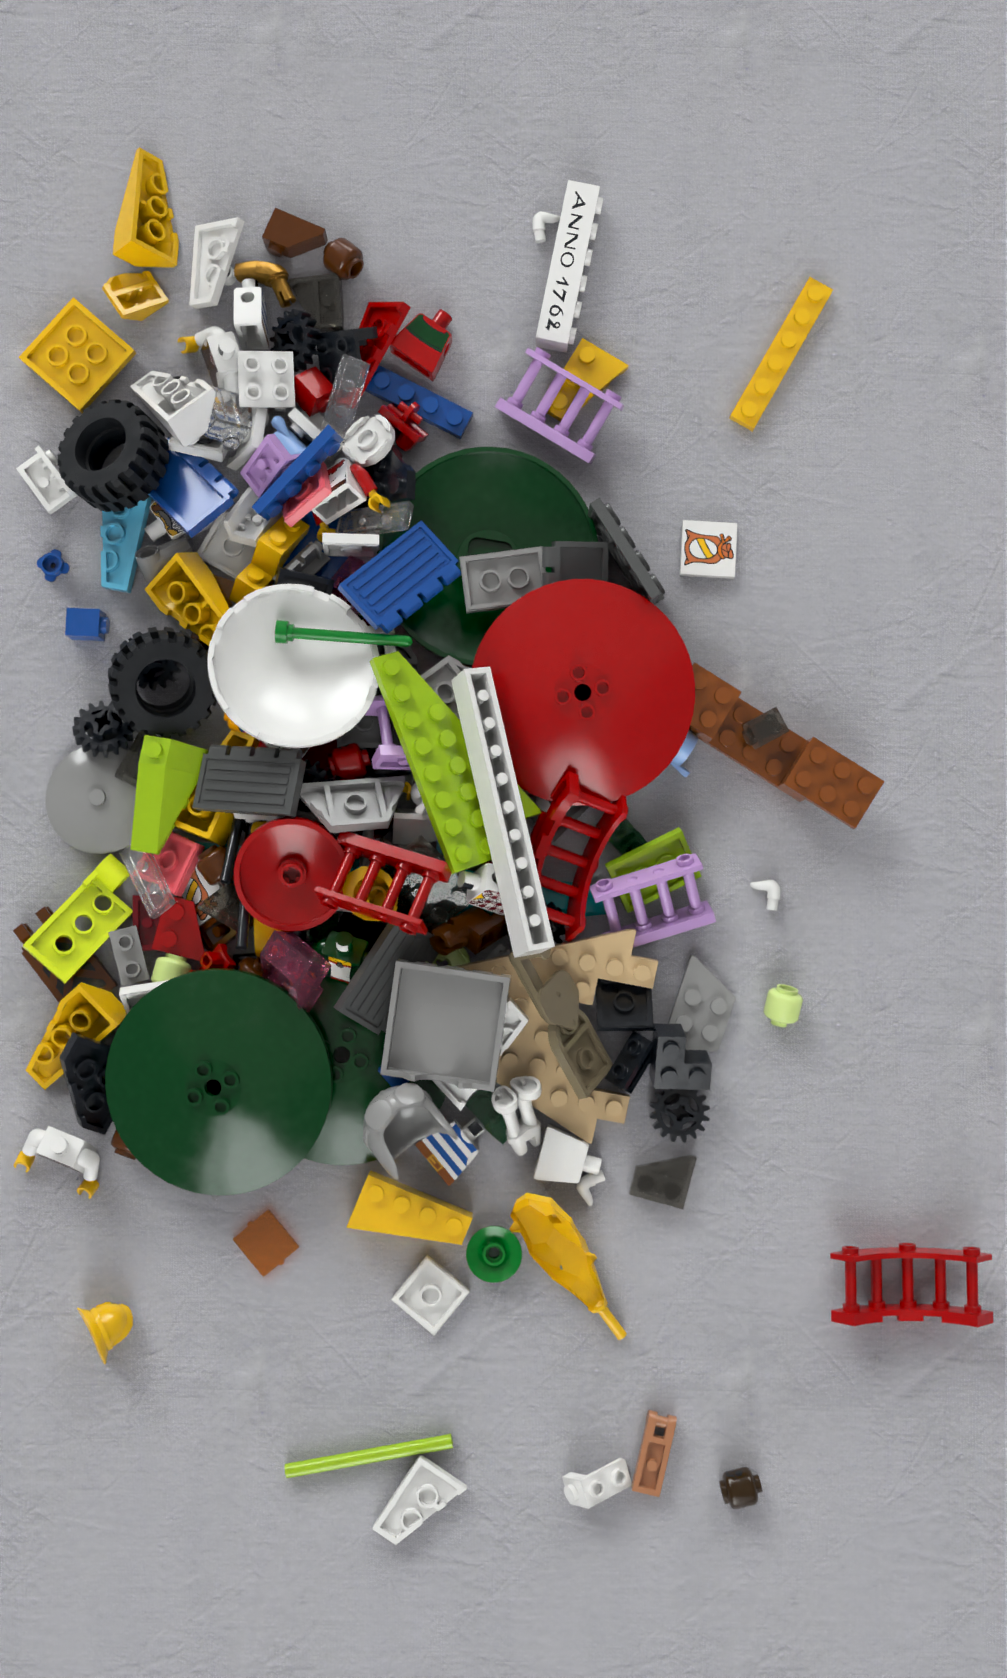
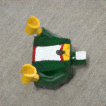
[294,931,371,991]

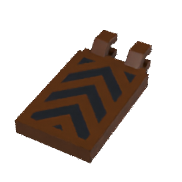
[13,907,118,1003]

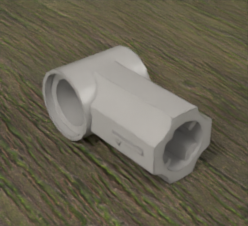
[135,536,192,582]

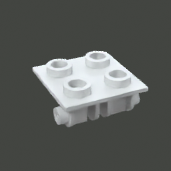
[237,351,295,411]

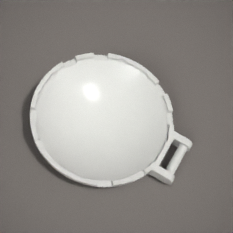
[207,584,396,748]

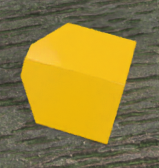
[102,271,169,321]

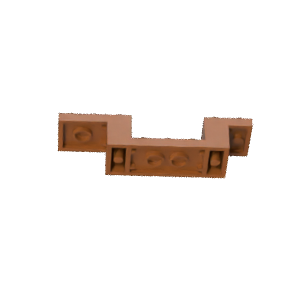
[689,662,885,829]

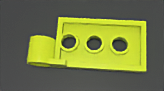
[23,854,133,984]

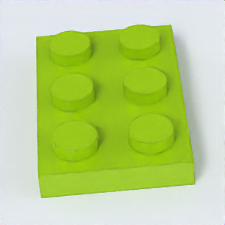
[604,827,702,913]

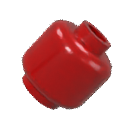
[328,743,371,780]

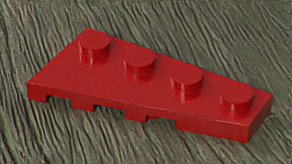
[332,302,411,408]

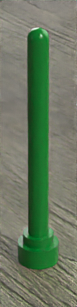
[275,620,412,647]

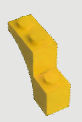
[229,516,310,604]

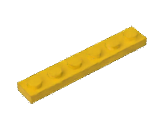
[729,277,833,432]

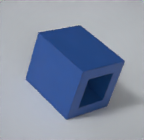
[65,608,110,641]

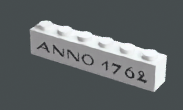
[535,180,604,353]

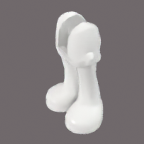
[491,1076,542,1156]

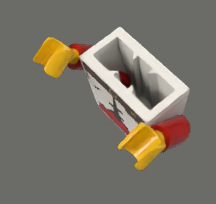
[311,458,390,543]

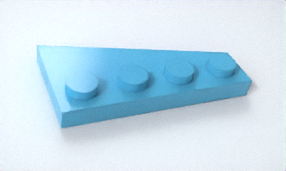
[100,497,152,593]

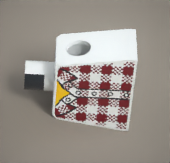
[457,863,504,915]

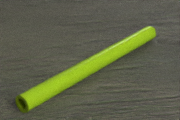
[284,1434,453,1478]

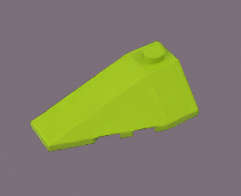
[130,735,209,855]

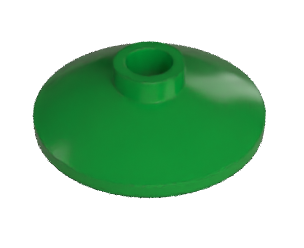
[466,1225,522,1283]

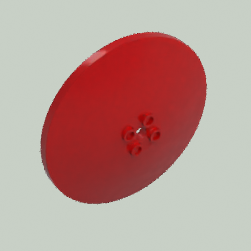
[472,579,695,806]

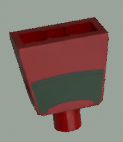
[390,309,452,382]

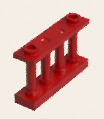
[314,832,452,935]

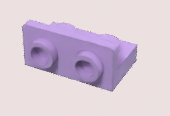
[240,434,300,498]

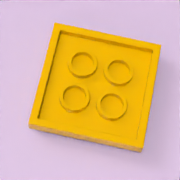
[19,297,137,414]

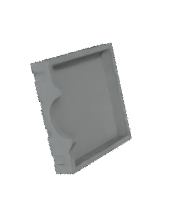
[380,959,511,1092]

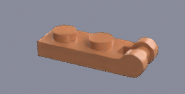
[631,1410,677,1497]

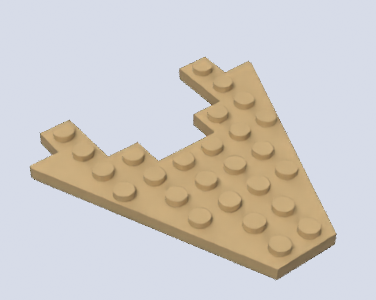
[453,928,658,1144]

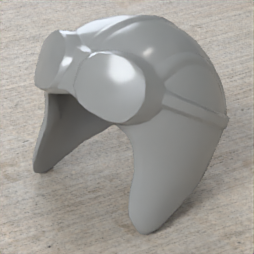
[363,1083,457,1180]

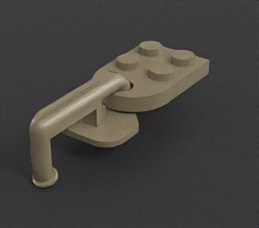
[509,949,613,1099]

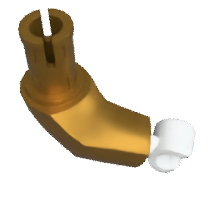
[224,261,296,308]

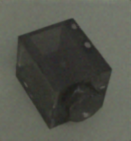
[742,707,789,749]

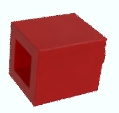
[294,366,336,417]

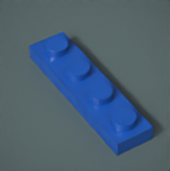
[365,365,473,439]
[252,424,344,521]

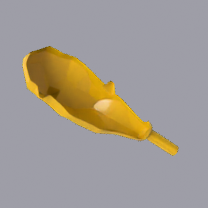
[509,1193,627,1340]

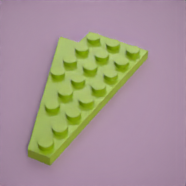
[369,651,541,875]

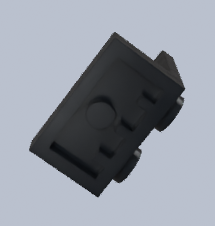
[316,326,378,389]

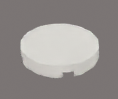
[342,415,395,467]

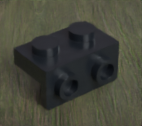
[605,1031,654,1094]

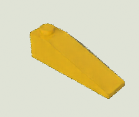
[112,147,179,267]
[144,552,229,646]
[25,982,127,1090]

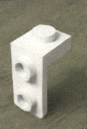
[562,1458,632,1509]

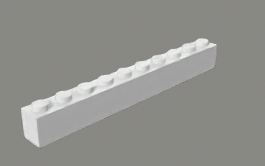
[451,667,555,958]

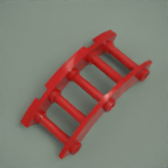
[530,771,628,942]
[830,1242,993,1328]

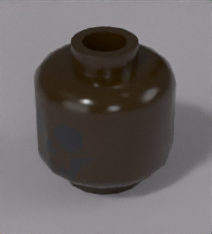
[719,1467,763,1509]

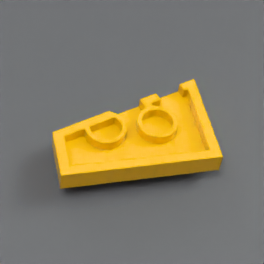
[547,338,629,422]

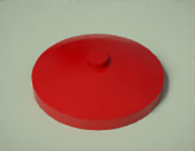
[234,817,350,931]

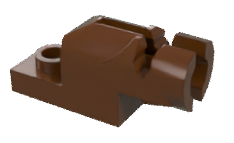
[430,906,508,956]

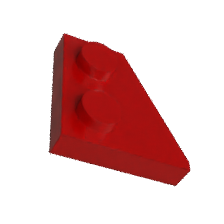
[152,894,204,961]

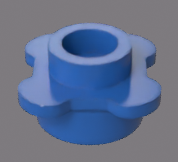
[37,549,70,582]

